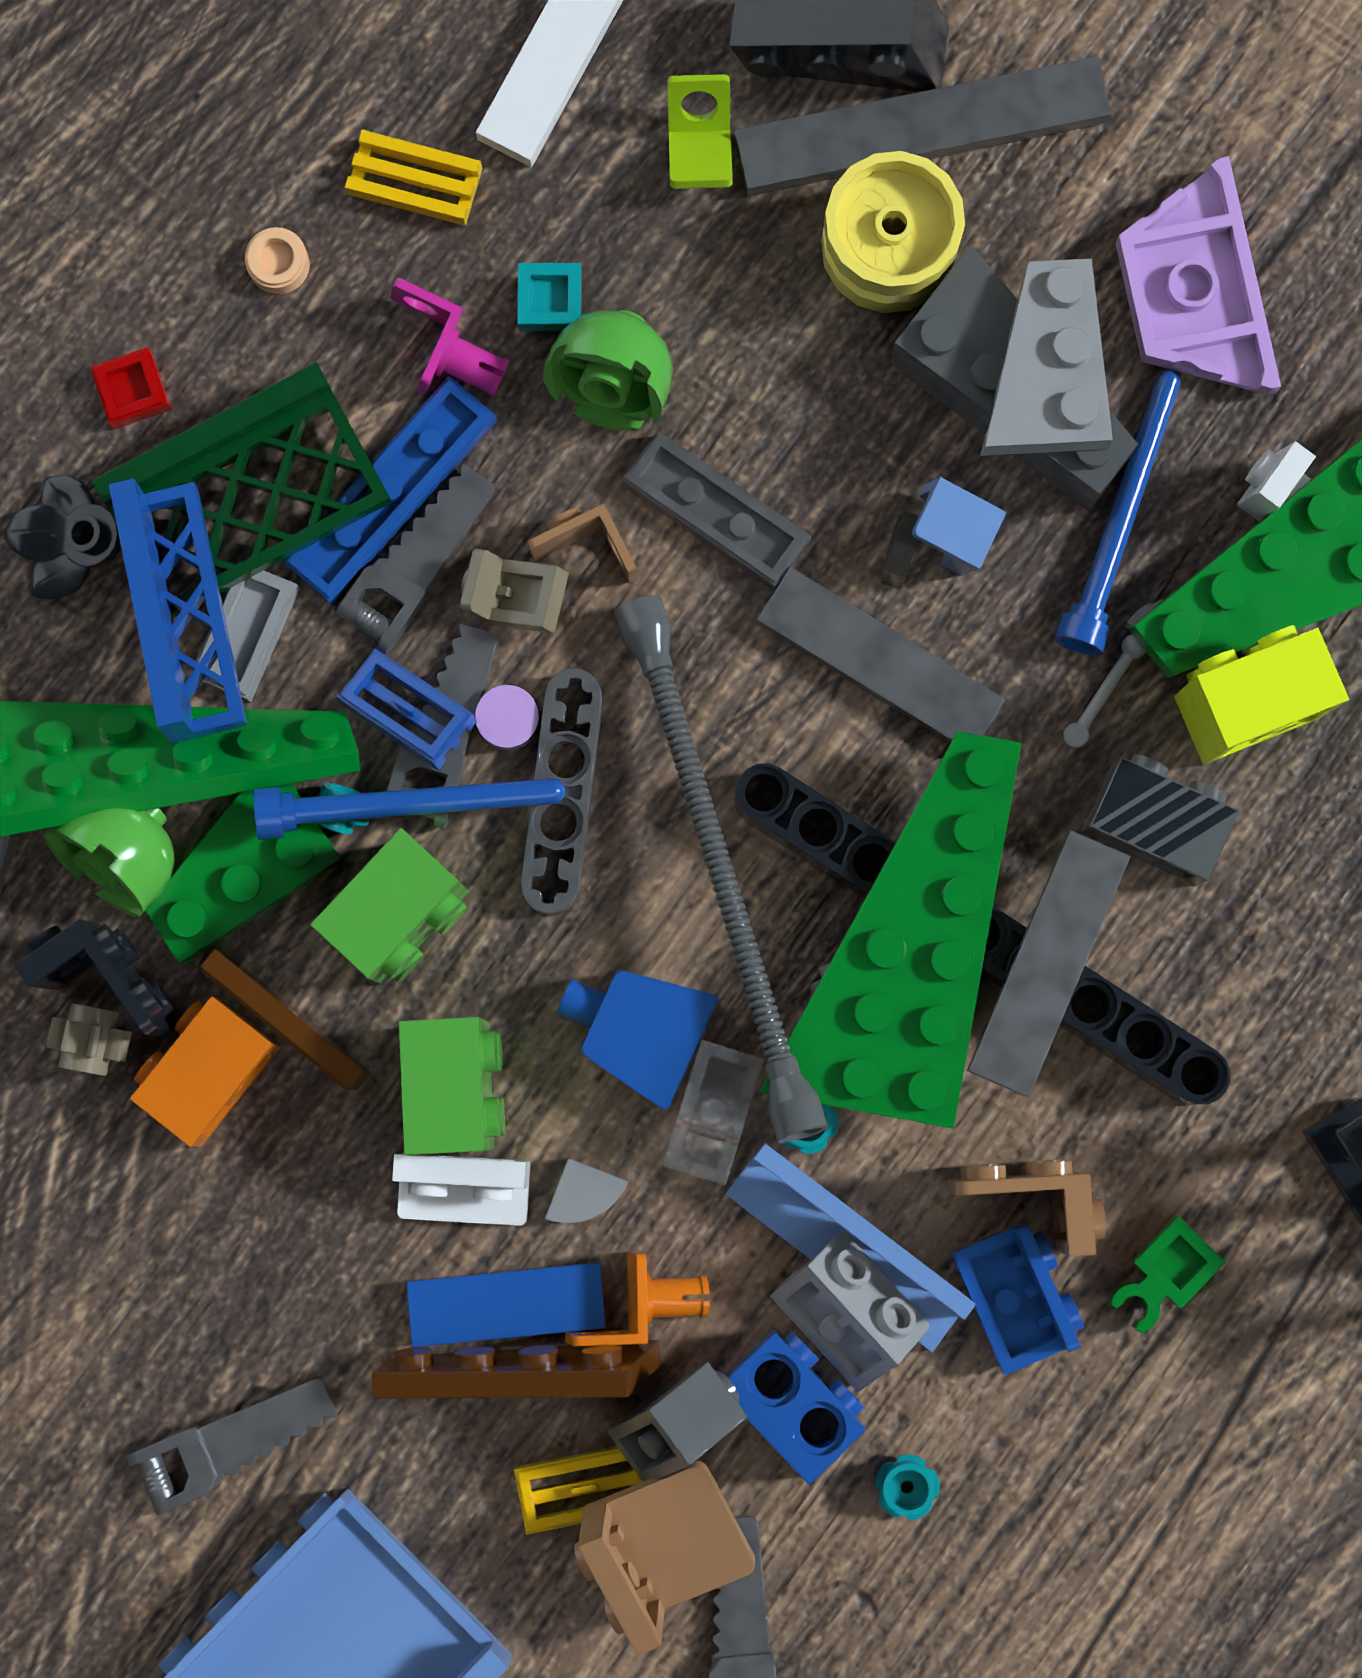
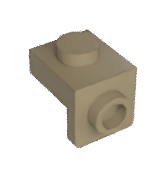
[460,549,569,634]

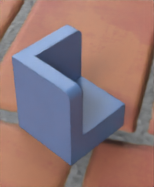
[912,477,1007,576]

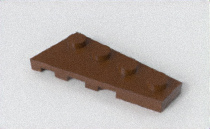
[372,1340,661,1399]

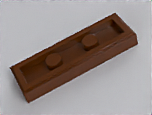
[200,949,372,1090]

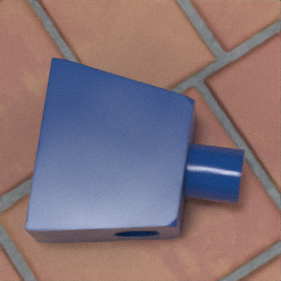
[557,970,719,1111]

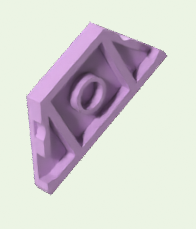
[1115,156,1281,395]

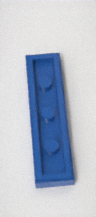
[283,376,497,606]

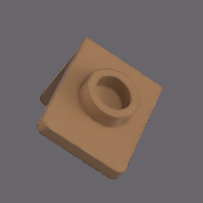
[527,503,638,583]

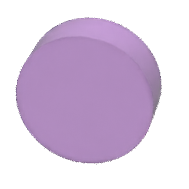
[475,685,540,750]

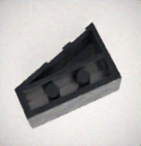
[730,0,949,92]

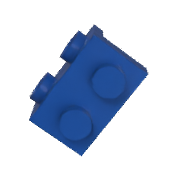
[950,1223,1084,1376]

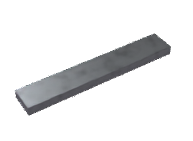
[735,56,1111,196]

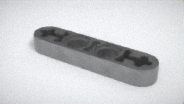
[521,668,603,916]

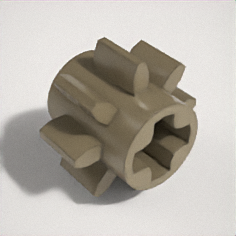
[46,1003,132,1076]

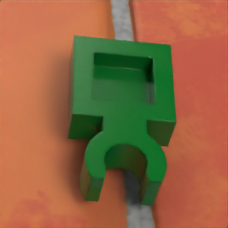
[1107,1215,1226,1333]

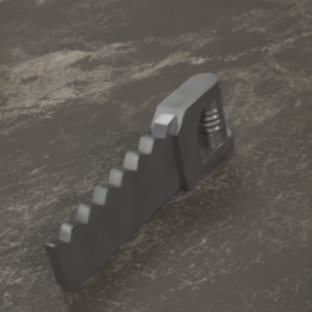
[336,464,495,655]
[387,624,498,829]
[126,1379,338,1516]
[709,1515,777,1678]

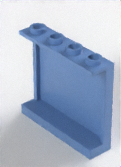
[157,1488,513,1678]

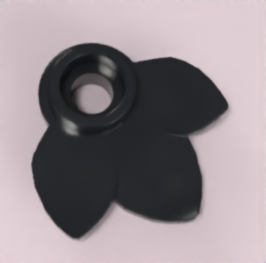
[4,475,121,600]

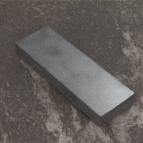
[622,430,812,591]

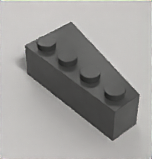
[889,244,1138,511]

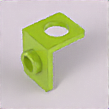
[667,74,733,189]

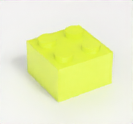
[1174,625,1349,765]

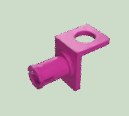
[390,278,510,397]

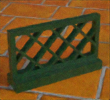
[91,362,392,618]

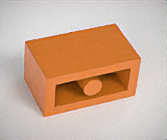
[130,996,282,1147]

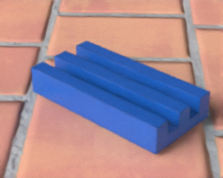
[336,649,477,771]

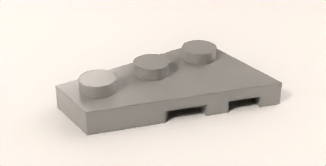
[980,259,1113,456]

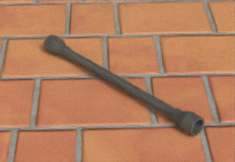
[614,595,828,1143]

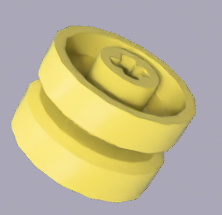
[821,151,965,313]

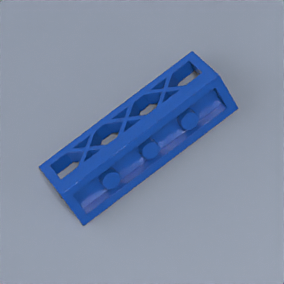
[109,478,248,744]

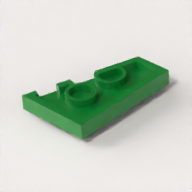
[145,783,343,965]

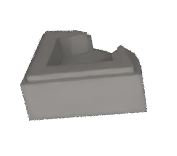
[545,1158,629,1223]

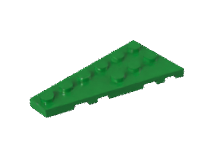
[1128,437,1362,678]
[0,701,360,837]
[759,731,1022,1129]

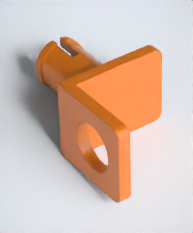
[565,1252,710,1346]

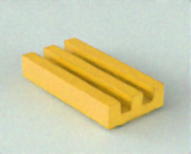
[345,130,483,226]
[514,1446,643,1535]

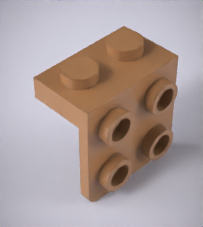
[947,1159,1106,1257]
[574,1461,755,1656]

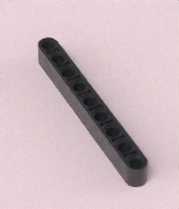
[735,763,1230,1105]

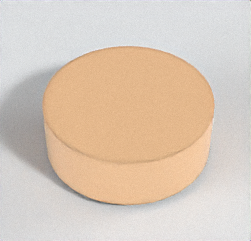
[245,227,310,294]

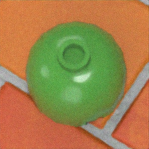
[543,310,673,431]
[44,808,174,917]

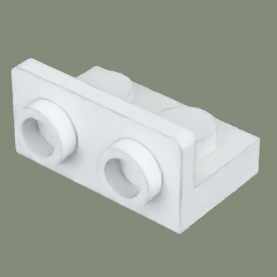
[392,1153,531,1226]

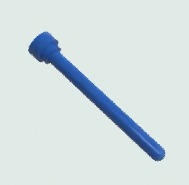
[1054,369,1181,656]
[254,779,566,840]

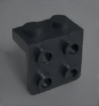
[14,919,177,1037]

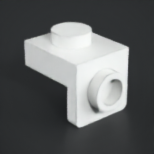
[1237,441,1316,521]

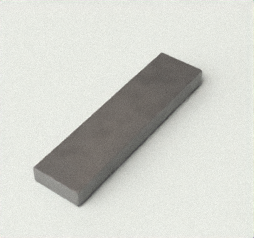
[757,567,1005,743]
[966,830,1131,1097]

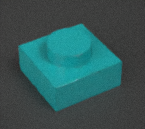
[518,263,582,331]

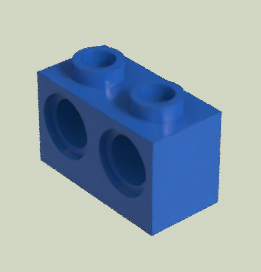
[725,1328,866,1485]

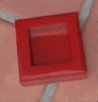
[90,347,172,430]

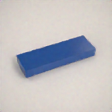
[406,1262,606,1347]

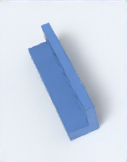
[725,1142,976,1353]

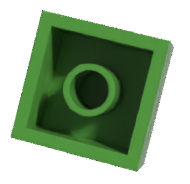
[311,828,470,985]
[399,1017,505,1155]

